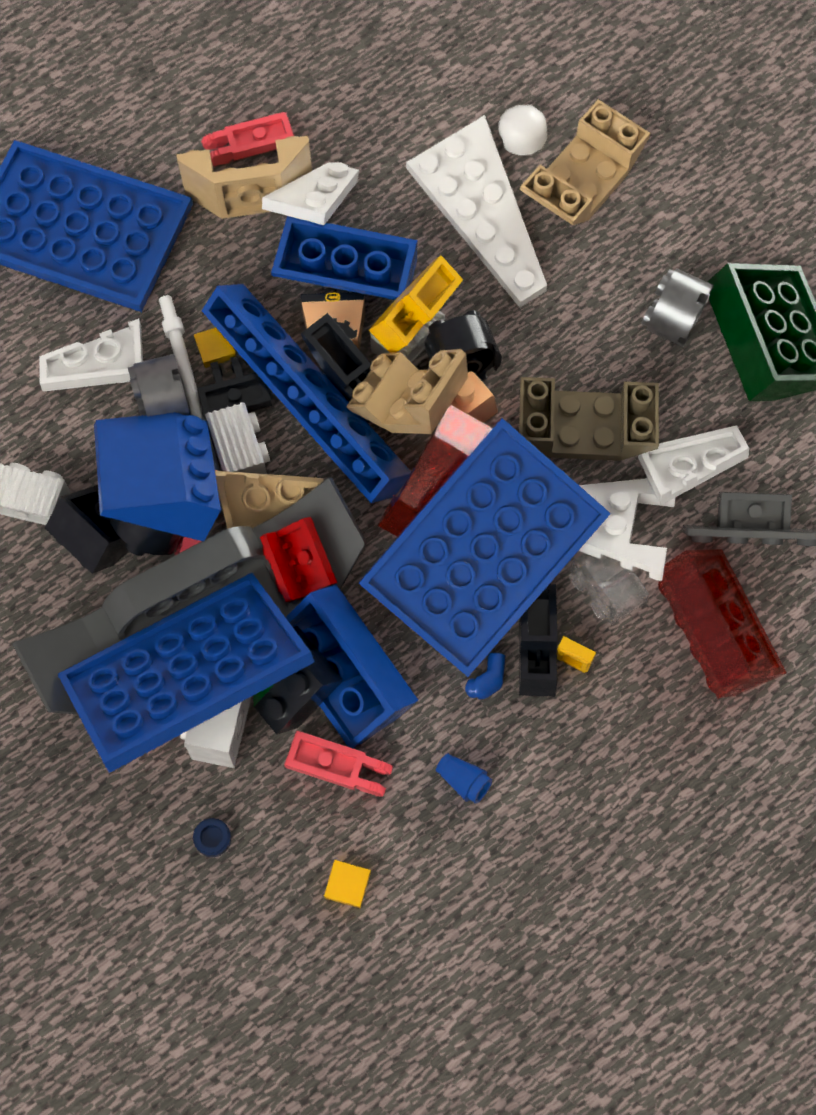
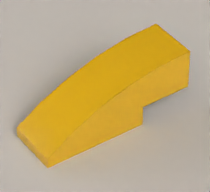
[369,255,463,353]

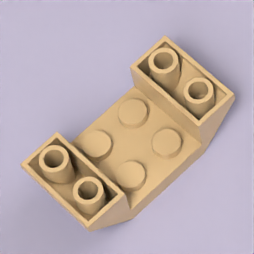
[520,99,650,225]
[176,136,312,219]
[346,349,468,434]

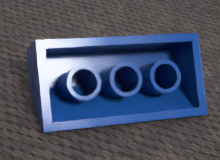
[271,216,417,300]
[285,584,419,749]

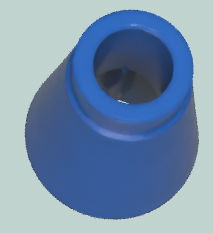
[436,753,492,804]

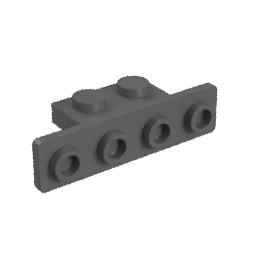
[683,492,816,546]

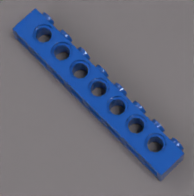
[201,284,413,503]

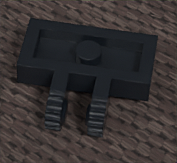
[197,356,272,421]

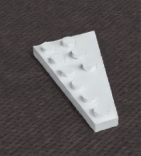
[406,115,547,308]

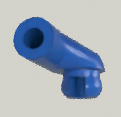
[465,653,506,700]

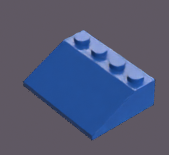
[94,412,221,542]

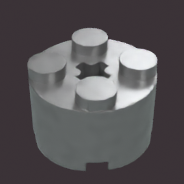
[641,268,714,347]
[128,354,190,416]

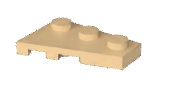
[215,471,324,529]

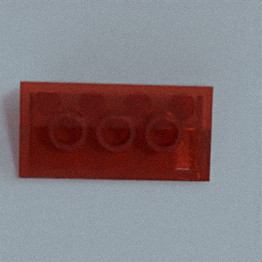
[658,549,787,699]

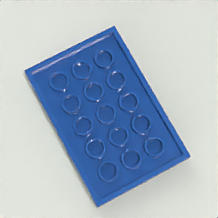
[0,140,193,312]
[358,418,611,677]
[57,573,314,773]

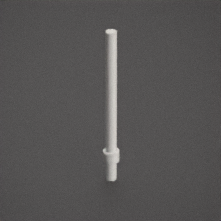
[159,295,220,471]

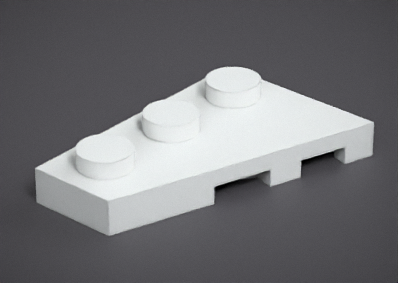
[262,162,359,225]
[39,319,143,392]
[638,425,749,505]

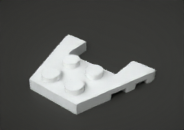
[579,478,676,581]

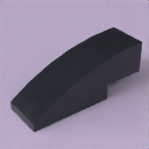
[301,313,371,420]
[519,584,558,697]

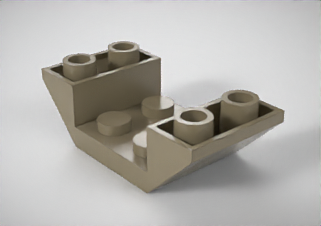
[519,377,659,461]

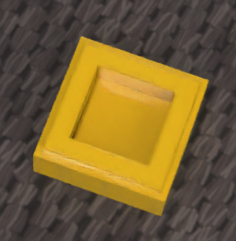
[194,328,236,368]
[557,636,596,673]
[324,860,371,909]

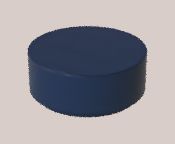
[193,818,231,857]

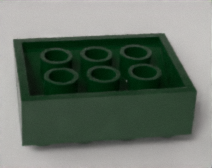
[708,263,816,402]

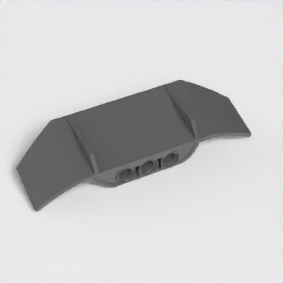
[13,478,367,715]

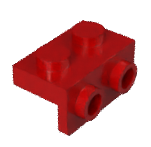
[260,517,338,602]

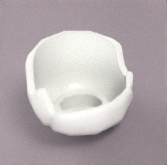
[499,105,547,155]

